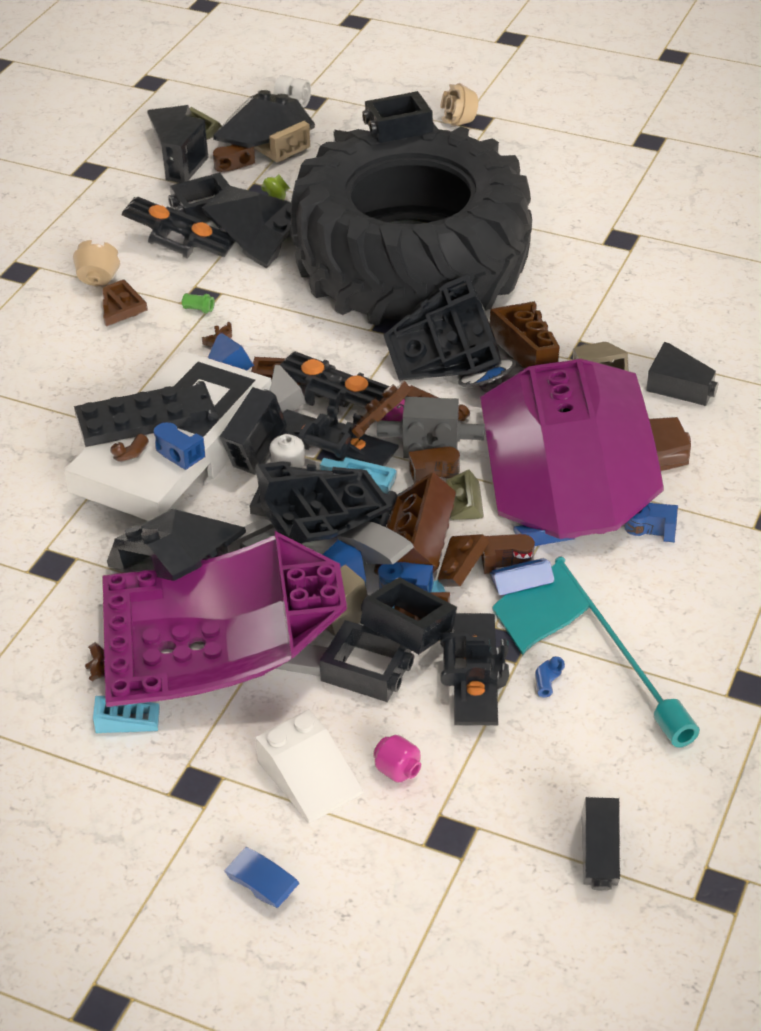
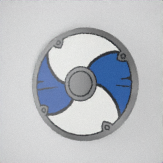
[458,359,517,393]

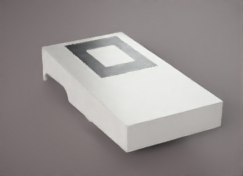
[64,350,272,521]

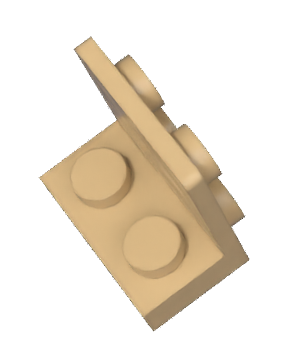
[254,121,310,163]

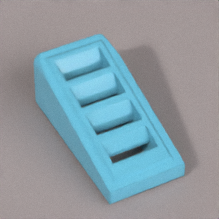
[93,696,160,733]

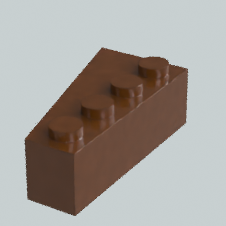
[489,301,560,369]

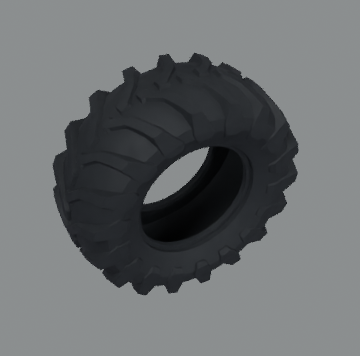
[290,122,532,325]

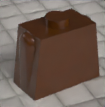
[649,417,691,471]

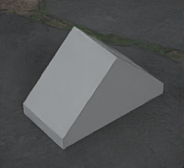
[270,365,306,413]

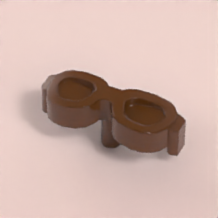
[202,322,233,347]
[85,642,105,682]

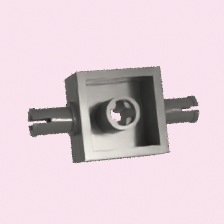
[377,397,485,458]

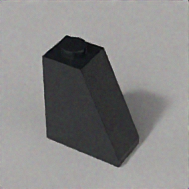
[147,105,192,151]
[646,342,718,406]
[581,797,620,891]

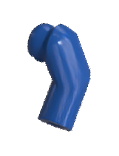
[535,656,565,698]

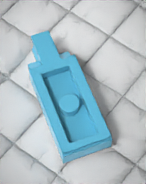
[320,457,397,494]

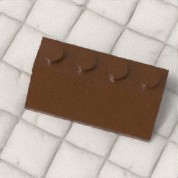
[373,472,456,575]

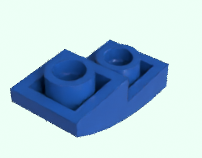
[224,847,300,909]

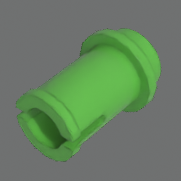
[182,293,215,313]

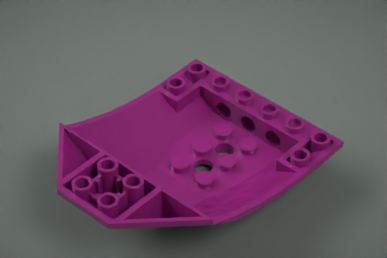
[480,359,664,539]
[102,531,347,707]

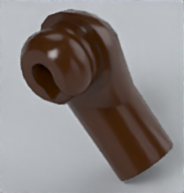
[110,434,149,462]

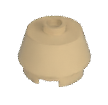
[440,83,478,126]
[73,240,120,286]

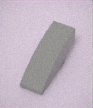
[336,521,414,564]

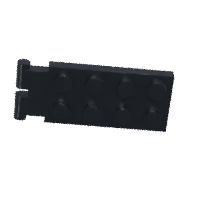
[74,381,218,447]

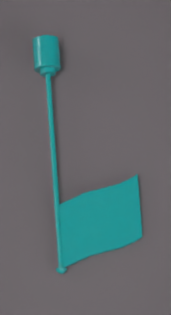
[492,556,700,748]

